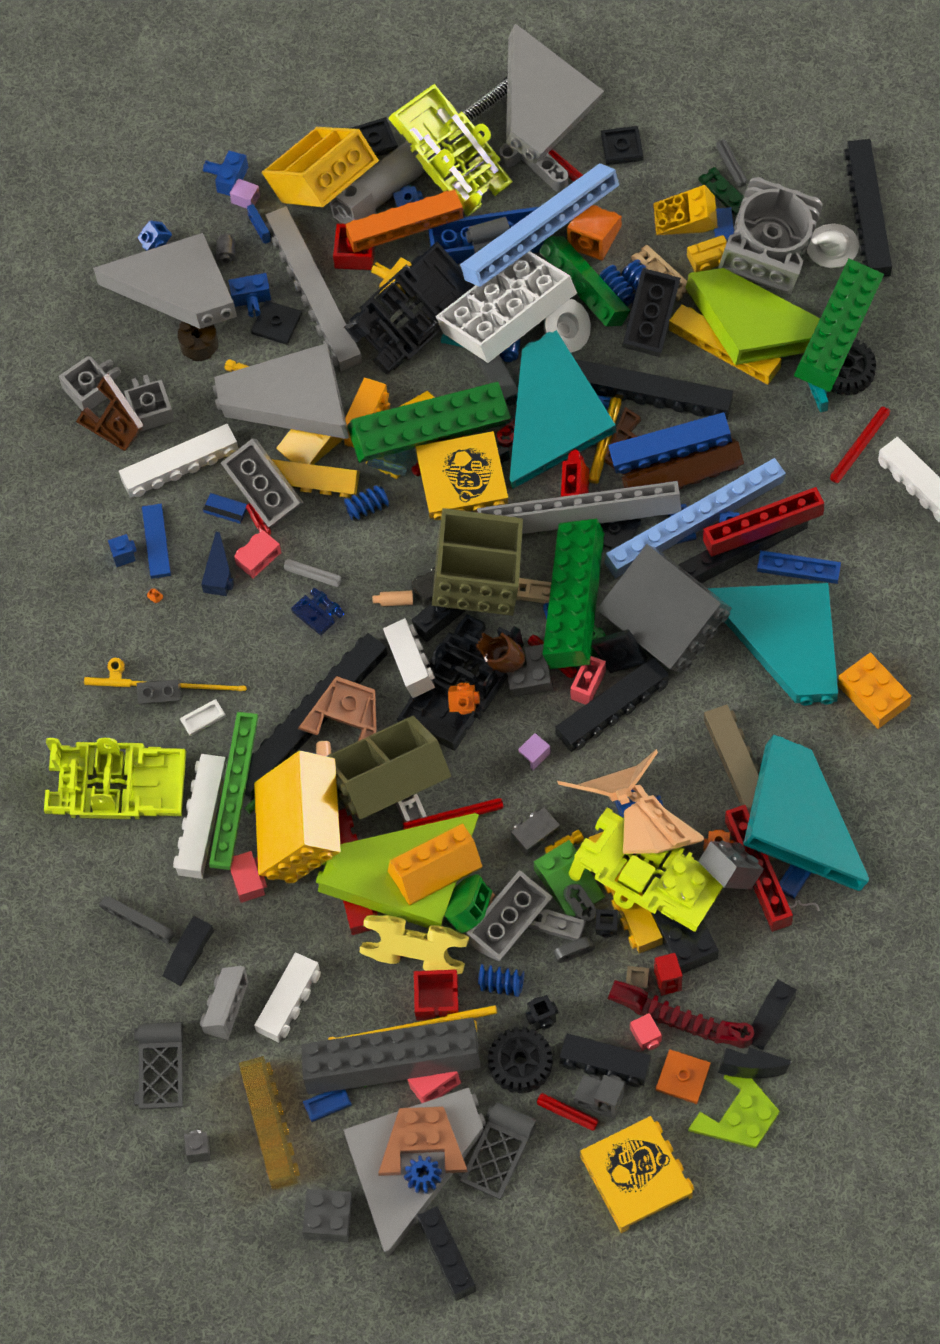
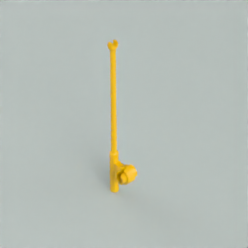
[84,658,247,691]
[328,1005,497,1040]

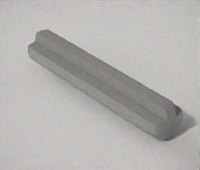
[284,559,341,587]

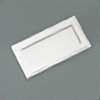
[180,699,226,736]

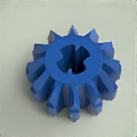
[404,1155,442,1194]

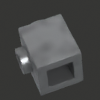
[184,1130,211,1163]

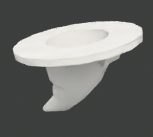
[807,223,859,268]
[543,299,591,353]

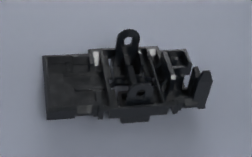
[344,242,475,375]
[397,614,524,751]

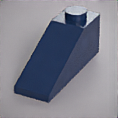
[201,532,234,596]

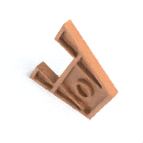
[298,676,376,741]
[378,1107,468,1176]

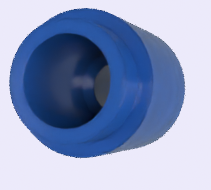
[499,338,521,362]

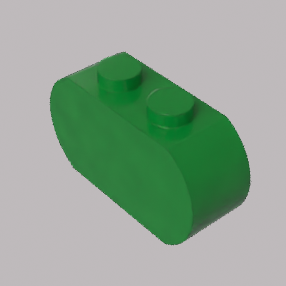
[445,874,493,933]

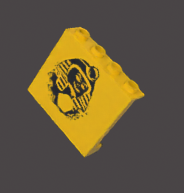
[415,431,508,520]
[580,1116,694,1233]

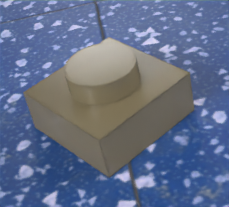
[626,966,649,991]

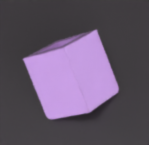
[230,179,260,208]
[519,733,550,770]

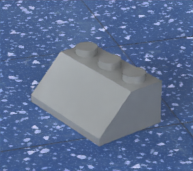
[200,966,249,1040]

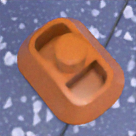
[147,588,163,603]

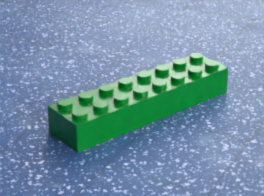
[794,258,884,392]
[347,381,511,463]
[542,519,604,669]

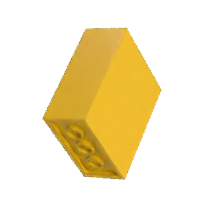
[262,127,379,207]
[254,750,341,883]

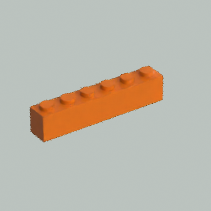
[345,189,464,253]

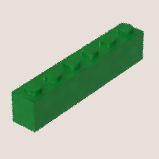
[539,236,630,327]

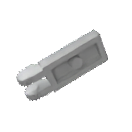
[528,909,586,941]

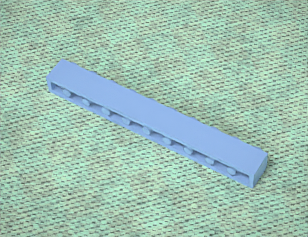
[460,163,619,287]
[604,458,786,578]

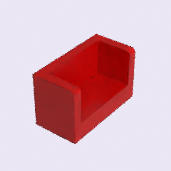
[654,953,683,996]

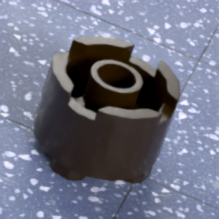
[178,321,218,361]

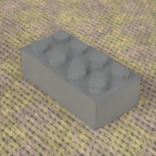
[221,439,304,527]

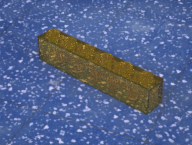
[239,1056,300,1190]

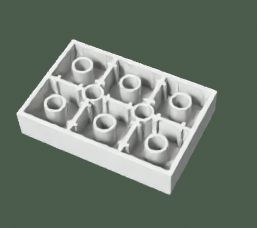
[436,251,577,363]

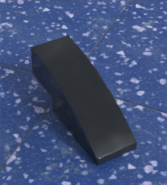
[162,916,214,986]
[718,1047,791,1079]

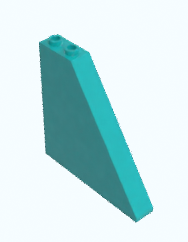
[509,330,616,489]
[707,583,838,706]
[743,734,869,891]

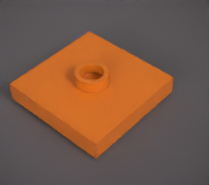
[656,1049,711,1104]

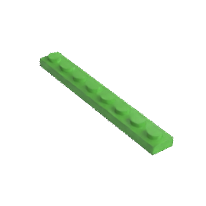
[209,712,258,870]

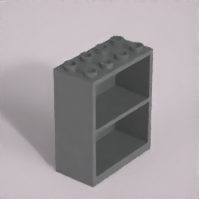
[597,544,732,673]

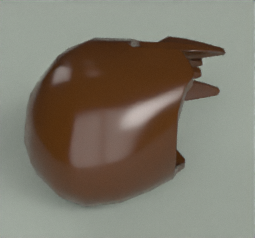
[476,632,525,673]

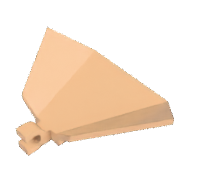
[557,749,658,805]
[623,784,704,854]

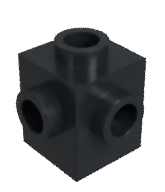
[525,995,558,1030]

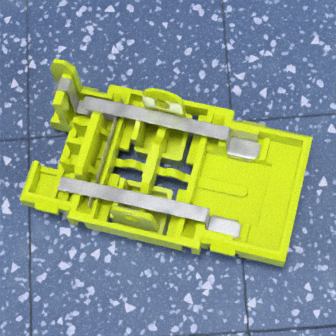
[388,84,513,217]

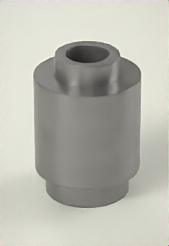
[216,234,236,264]

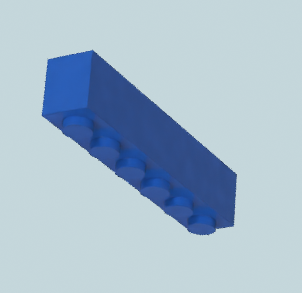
[608,412,732,474]

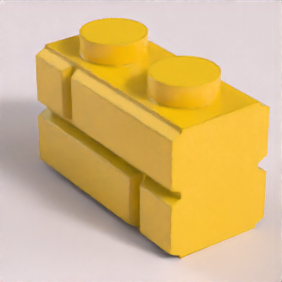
[687,235,727,272]

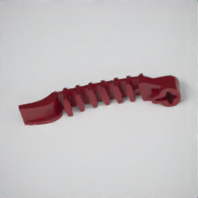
[607,980,754,1049]

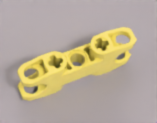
[359,915,469,974]

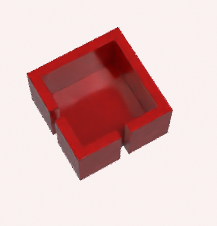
[414,969,459,1021]

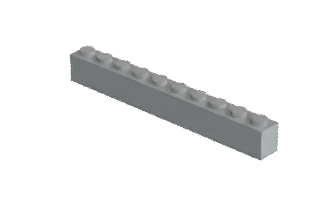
[265,206,362,371]
[477,481,681,534]

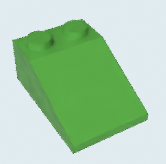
[534,840,605,917]

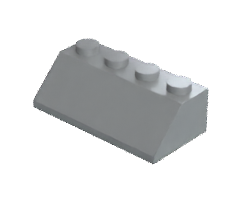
[466,870,552,961]

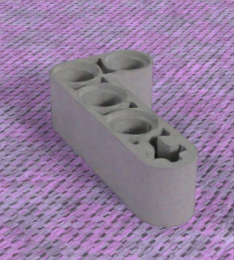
[499,143,568,192]

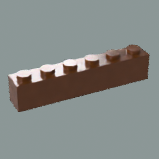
[621,438,744,490]

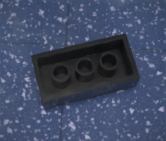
[622,268,681,357]
[643,893,719,974]

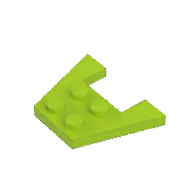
[688,1075,780,1149]

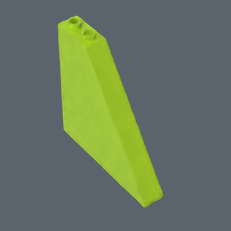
[685,268,820,365]
[316,813,479,929]

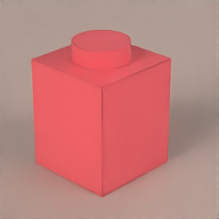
[630,1013,662,1051]

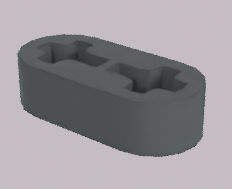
[563,884,596,921]
[553,936,595,963]

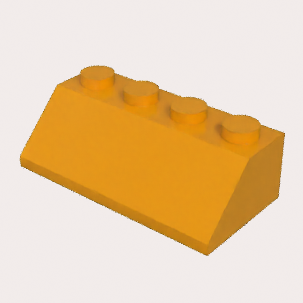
[388,823,482,905]

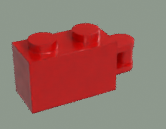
[561,450,589,497]

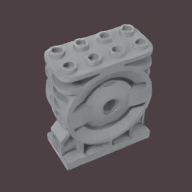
[718,177,823,294]

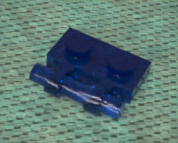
[291,588,345,636]

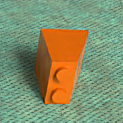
[567,205,622,261]

